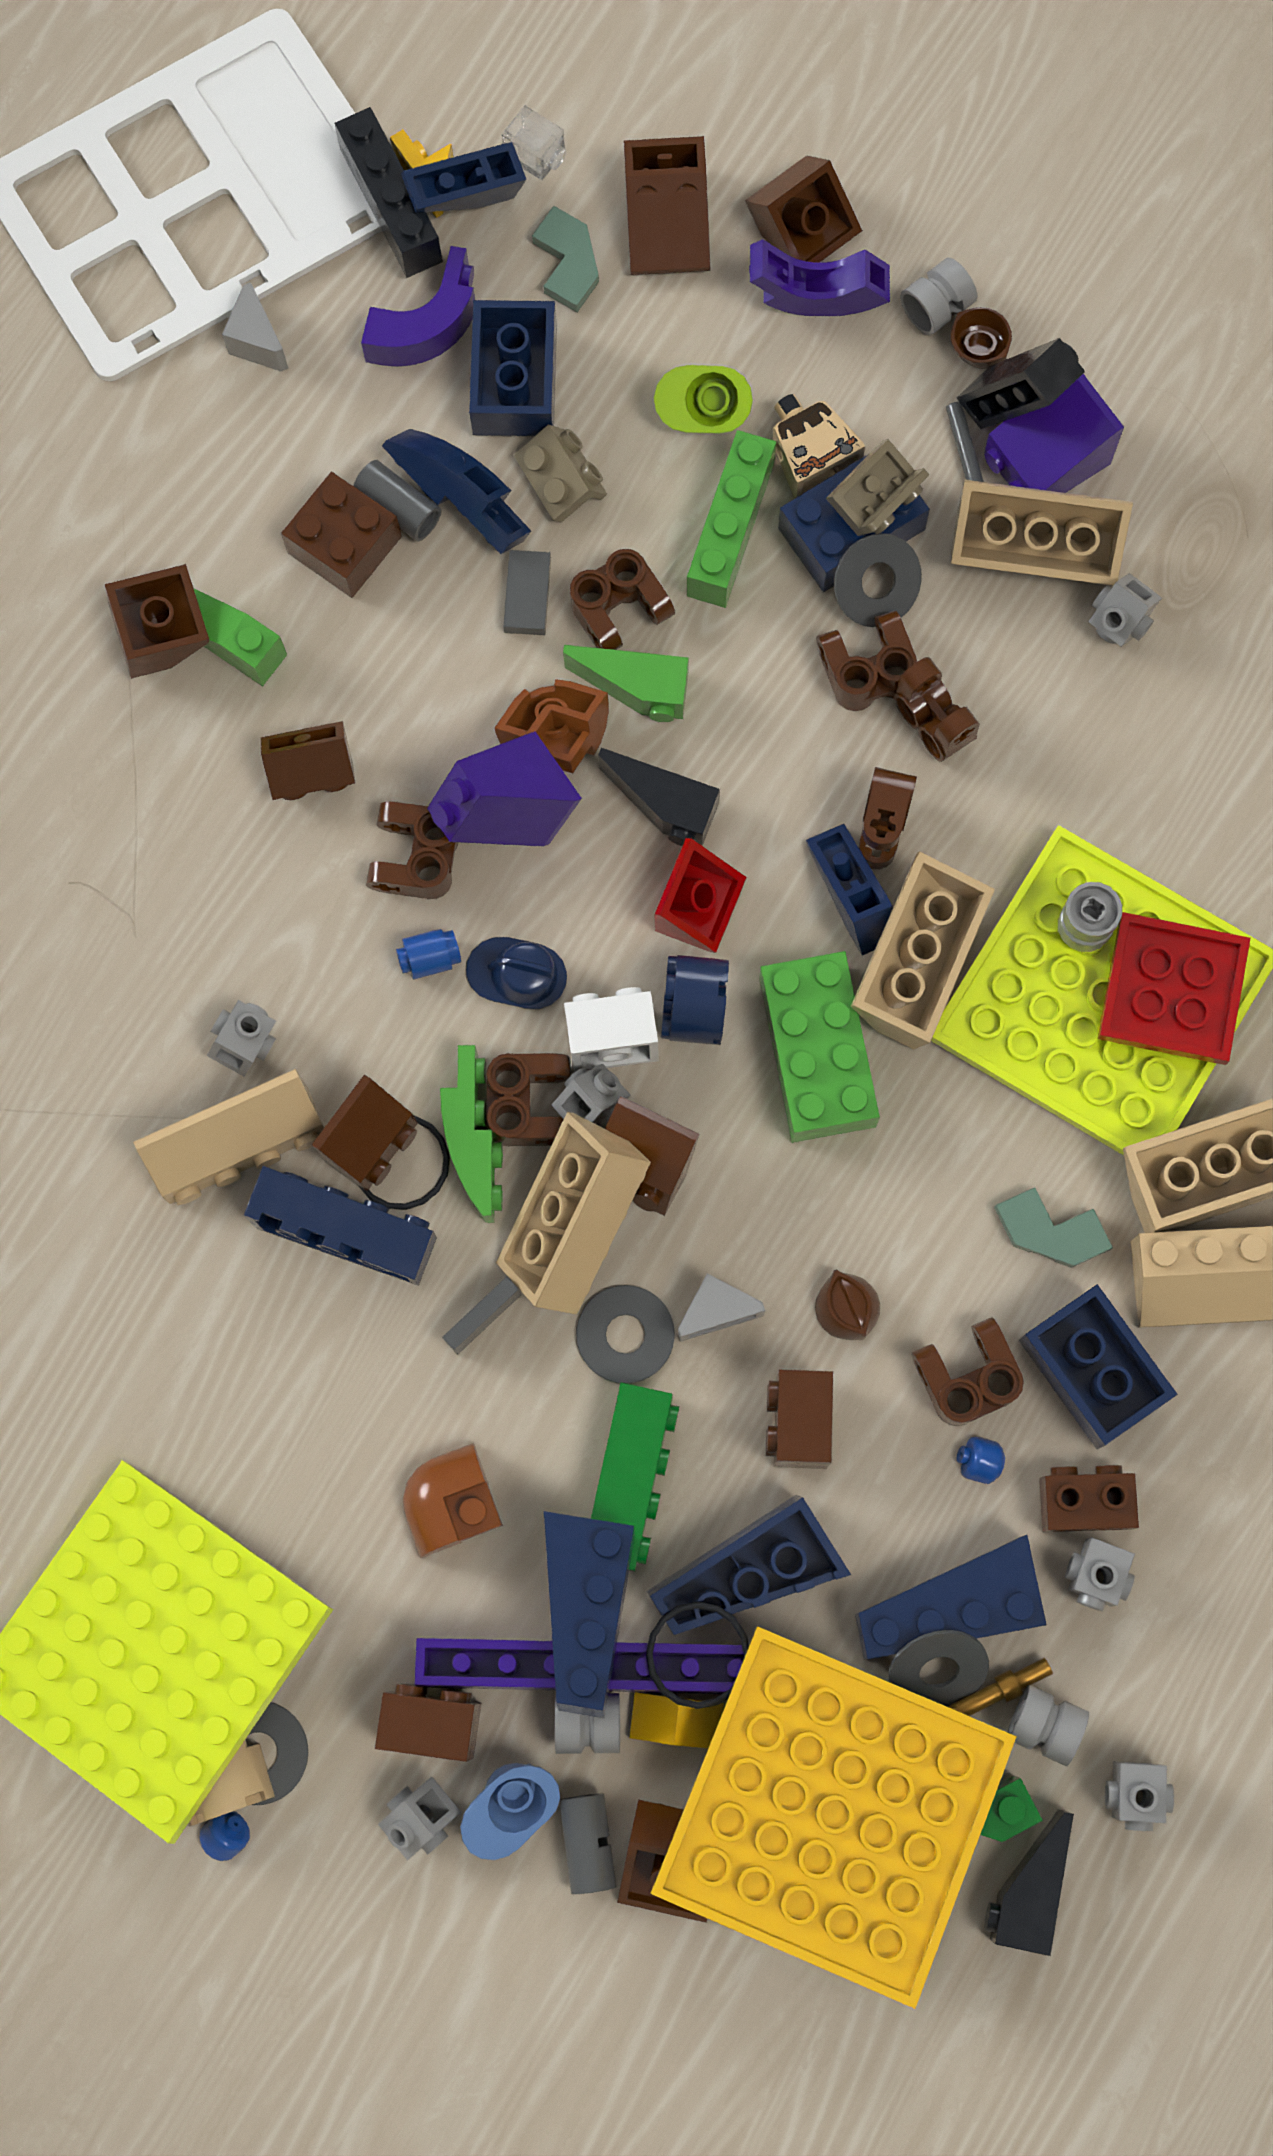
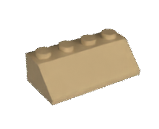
[951,480,1133,586]
[851,851,995,1049]
[133,1069,325,1205]
[1123,1099,1273,1233]
[496,1112,651,1315]
[1130,1226,1273,1328]

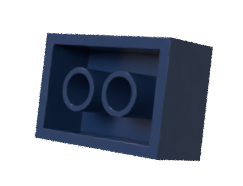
[469,300,557,436]
[778,454,930,592]
[1019,1284,1178,1450]

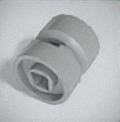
[900,258,978,336]
[1058,882,1122,952]
[1007,1685,1089,1766]
[555,1693,620,1754]

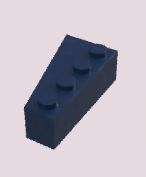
[244,1166,437,1286]
[646,1495,851,1635]
[544,1511,635,1718]
[855,1535,1047,1659]

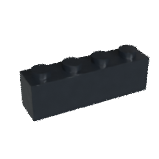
[334,107,443,278]
[956,338,1085,429]

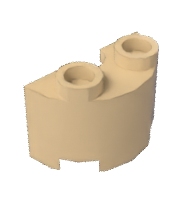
[189,1740,275,1827]

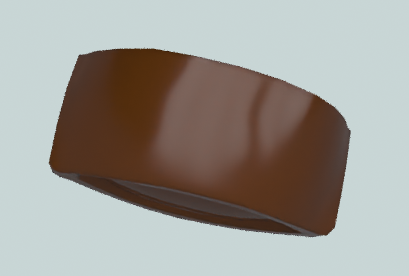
[951,307,1012,369]
[815,1269,880,1340]

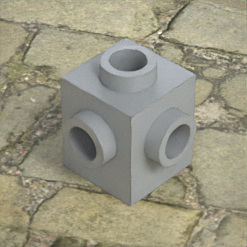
[1089,573,1162,647]
[207,1000,276,1076]
[552,1063,630,1129]
[1065,1538,1135,1611]
[1105,1761,1174,1831]
[378,1777,461,1861]

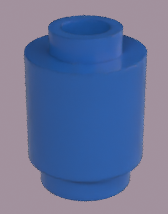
[396,929,461,980]

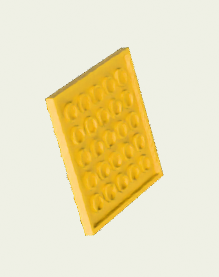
[651,1626,1017,2009]

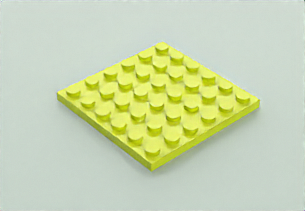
[931,825,1273,1155]
[0,1460,334,1844]

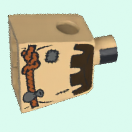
[772,394,865,498]

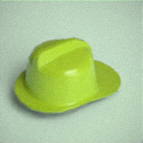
[654,365,753,433]

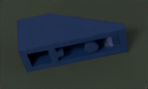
[401,142,527,213]
[806,824,893,955]

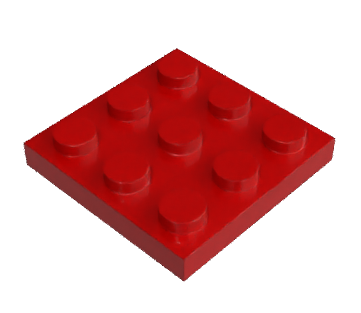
[1097,912,1251,1065]

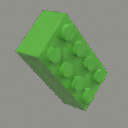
[759,951,880,1143]

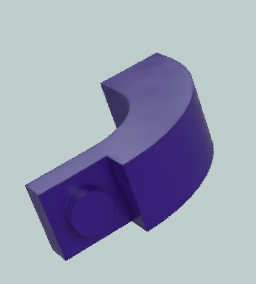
[749,239,890,316]
[361,246,475,367]

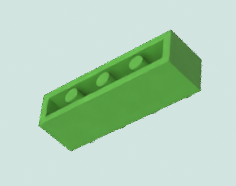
[687,430,776,608]

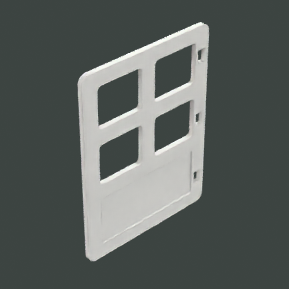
[0,9,382,381]

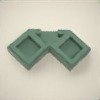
[532,206,599,313]
[994,1187,1113,1268]

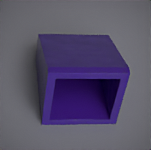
[984,374,1124,493]
[427,731,582,847]

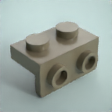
[514,424,607,523]
[826,439,929,536]

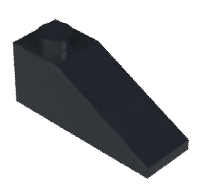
[598,748,720,846]
[984,1809,1074,1956]

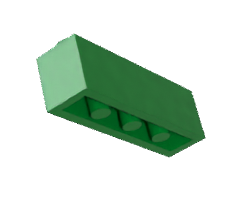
[591,1382,680,1572]

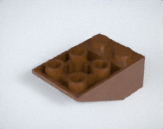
[624,136,711,275]

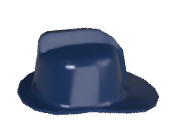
[466,937,567,1009]

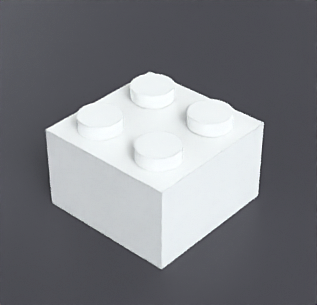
[564,987,659,1073]

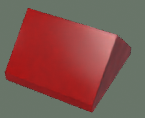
[654,838,747,953]

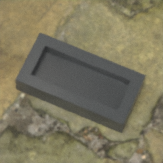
[503,550,551,635]
[442,1277,521,1355]

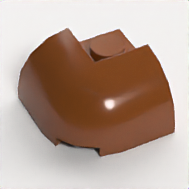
[495,679,609,774]
[403,1443,503,1558]

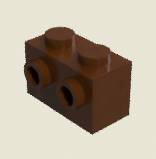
[261,721,355,800]
[1039,1465,1139,1532]

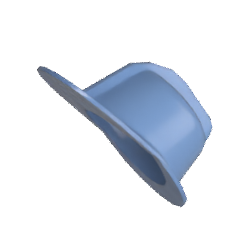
[460,1763,560,1860]

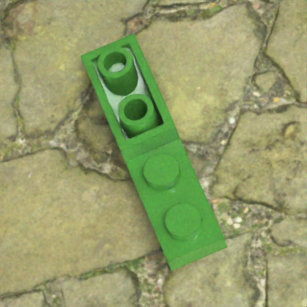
[440,1045,503,1223]

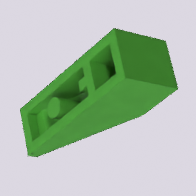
[194,589,287,687]
[563,645,689,722]

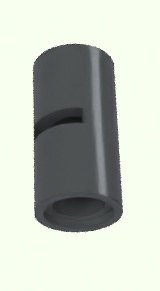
[353,460,442,542]
[559,1793,617,1894]

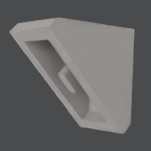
[222,282,288,371]
[678,1273,765,1342]

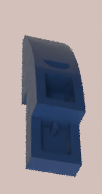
[382,429,531,554]

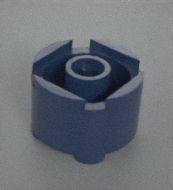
[661,955,729,1045]

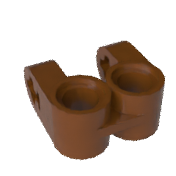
[570,549,675,650]
[816,610,917,711]
[894,657,980,762]
[858,767,917,870]
[366,801,459,900]
[486,1053,571,1147]
[911,1317,1024,1426]

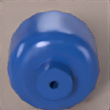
[957,1437,1005,1484]
[199,1811,250,1861]

